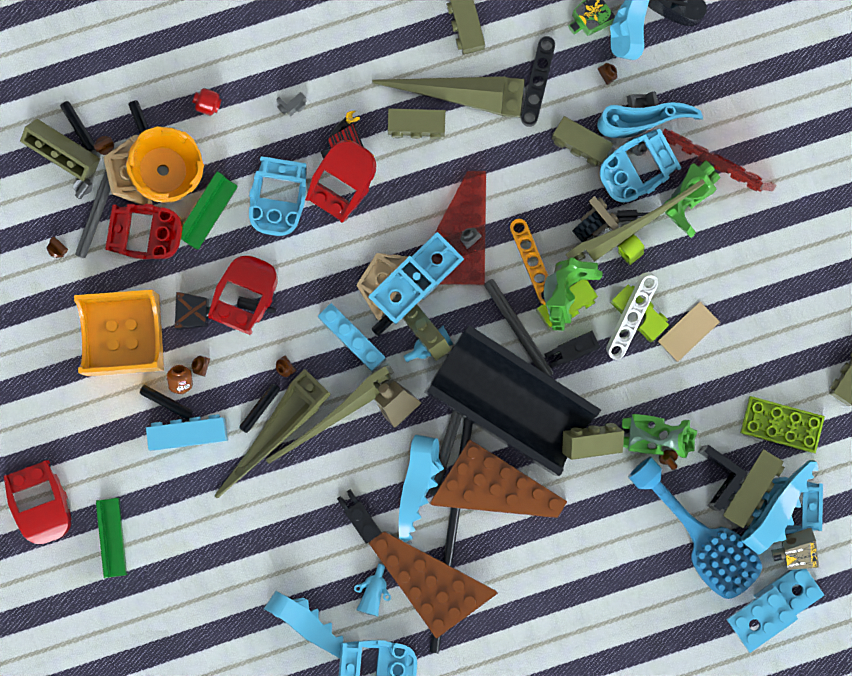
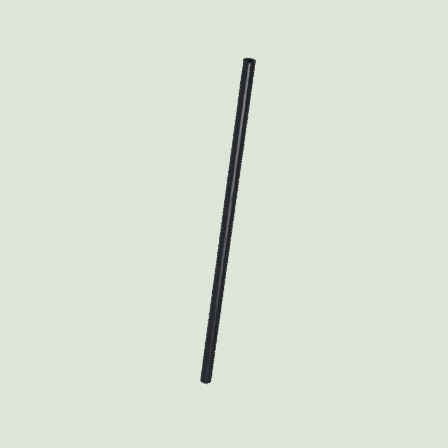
[429,418,473,654]

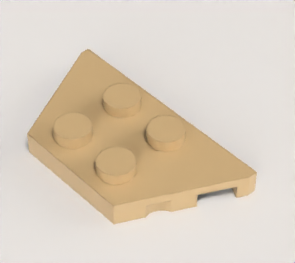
[103,135,152,205]
[356,253,408,321]

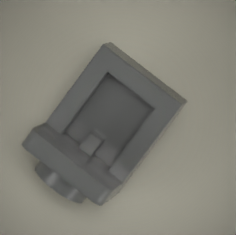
[627,91,658,108]
[276,92,307,117]

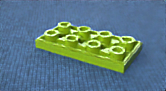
[740,396,825,454]

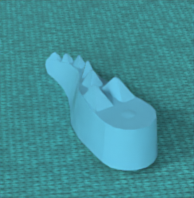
[610,0,649,60]
[597,102,703,138]
[399,435,444,542]
[741,460,818,555]
[264,591,343,659]

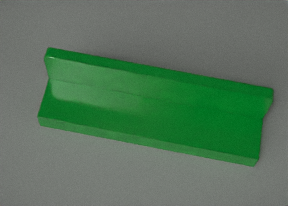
[181,171,238,250]
[96,498,127,578]

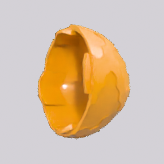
[126,126,204,203]

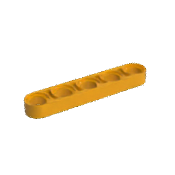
[510,219,548,305]

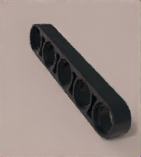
[521,36,555,127]

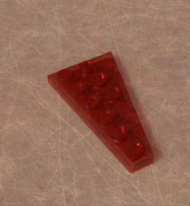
[663,128,776,192]

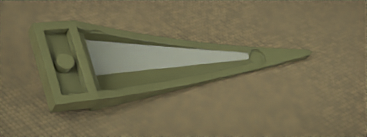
[372,76,525,118]
[565,179,705,262]
[266,366,394,464]
[215,369,331,498]

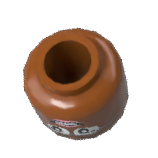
[167,365,193,394]

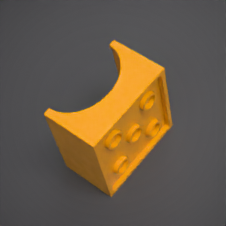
[74,290,164,376]

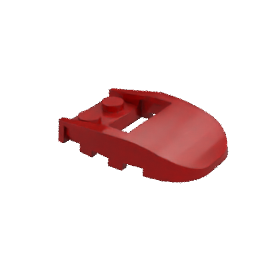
[305,140,377,223]
[105,204,182,259]
[208,256,278,335]
[4,460,72,544]

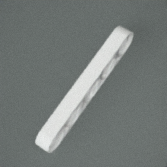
[606,272,658,360]

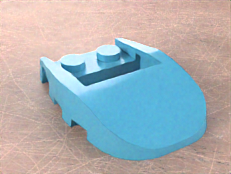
[600,129,681,202]
[249,156,306,236]
[750,477,823,534]
[339,640,417,676]

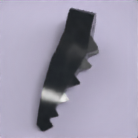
[648,0,707,27]

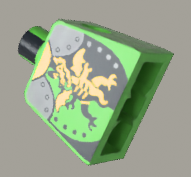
[568,0,615,36]

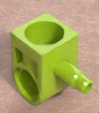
[618,234,645,265]

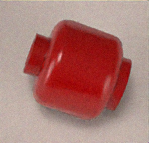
[192,88,222,116]

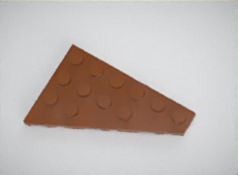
[429,439,567,518]
[369,531,498,639]

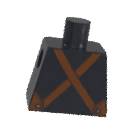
[174,292,210,330]

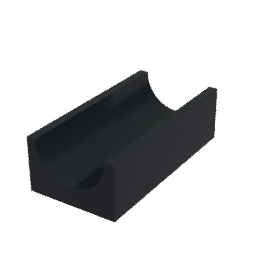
[424,325,601,476]

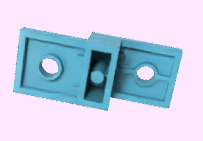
[368,232,464,325]
[726,569,824,653]

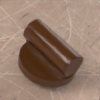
[598,63,617,85]
[93,136,114,155]
[47,237,68,258]
[276,355,297,377]
[191,356,210,377]
[659,449,678,470]

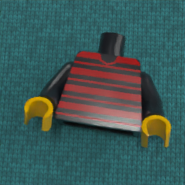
[321,110,374,159]

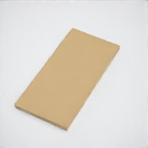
[658,302,720,362]

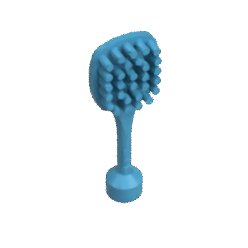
[628,456,762,599]

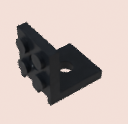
[698,445,747,511]

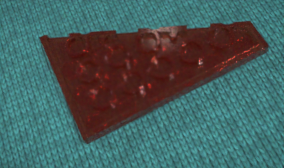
[431,171,486,286]

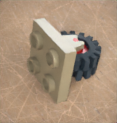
[572,196,619,243]

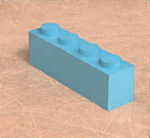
[318,303,386,373]
[146,414,228,451]

